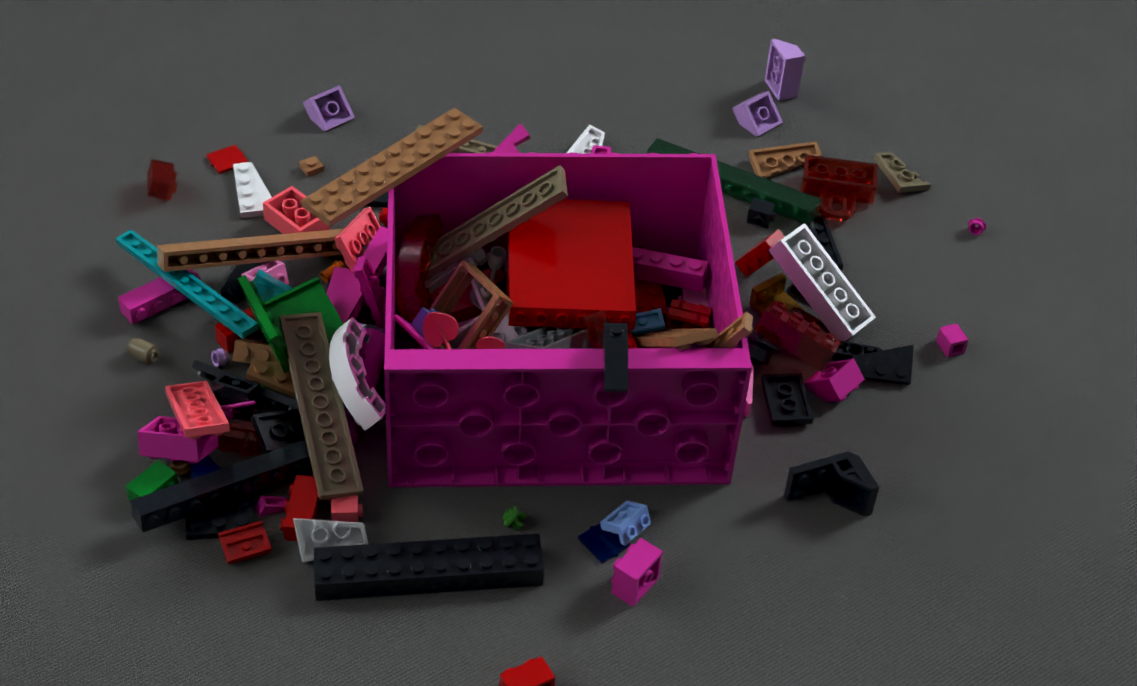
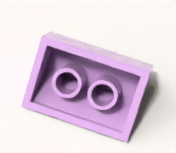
[765,39,805,101]

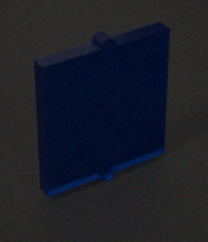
[578,523,631,564]

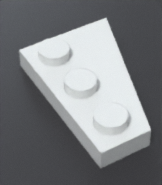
[566,125,605,154]

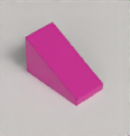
[255,496,287,517]

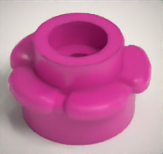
[968,218,986,235]

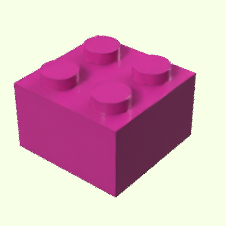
[611,538,663,607]

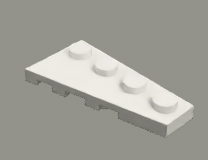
[233,162,272,218]

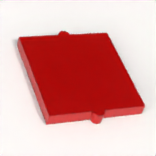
[206,145,248,174]

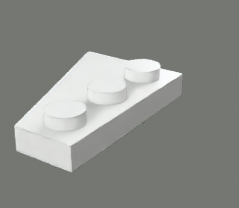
[293,518,368,563]

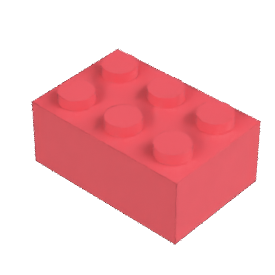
[263,186,330,234]

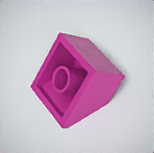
[804,358,864,403]

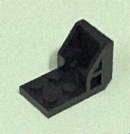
[784,451,879,517]

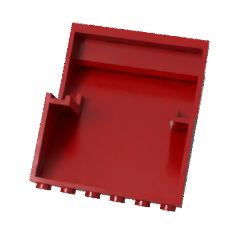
[506,199,636,330]

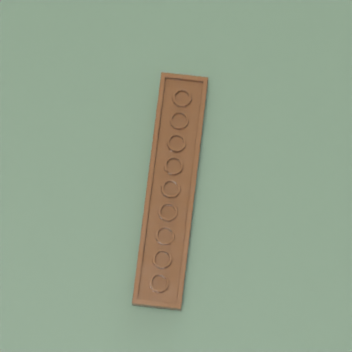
[301,108,483,227]
[633,328,718,350]

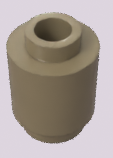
[127,338,159,364]

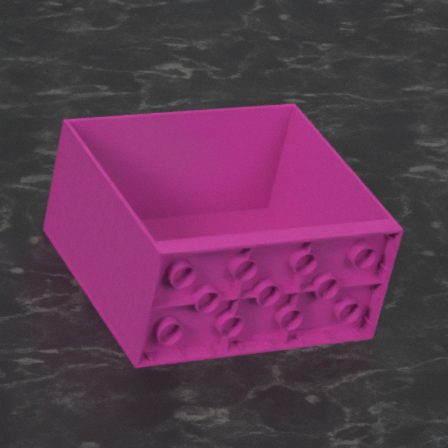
[384,152,752,487]

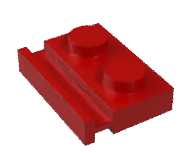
[218,520,272,565]

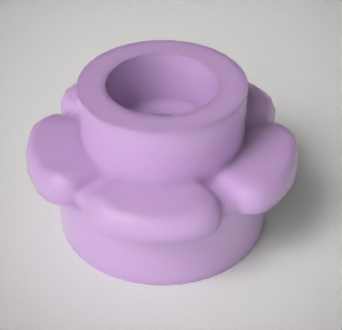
[212,348,229,368]

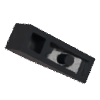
[603,323,628,393]

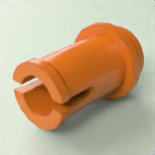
[320,260,346,282]

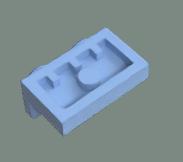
[600,500,651,545]

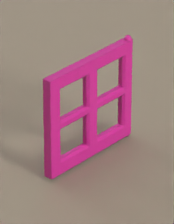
[394,315,436,349]

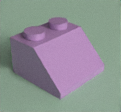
[302,85,355,131]
[732,91,783,137]

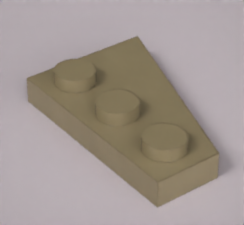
[874,152,931,193]

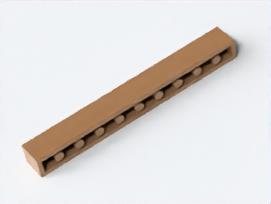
[157,229,343,272]

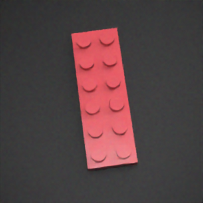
[165,381,230,439]

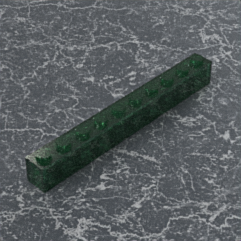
[647,138,822,225]

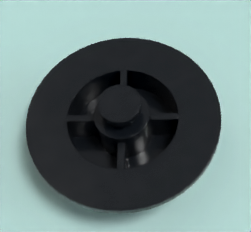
[747,331,783,366]

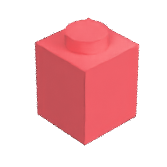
[331,495,363,522]

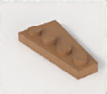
[748,141,822,182]

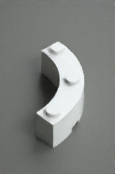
[329,317,386,431]

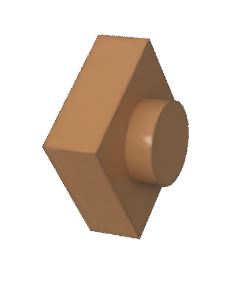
[299,156,324,177]

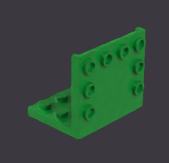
[238,275,343,372]

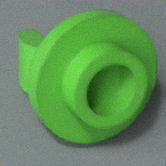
[503,506,526,530]

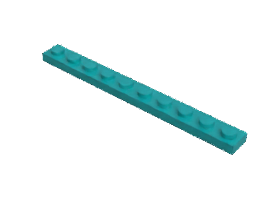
[115,229,259,339]

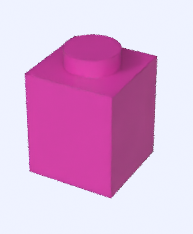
[936,324,969,358]

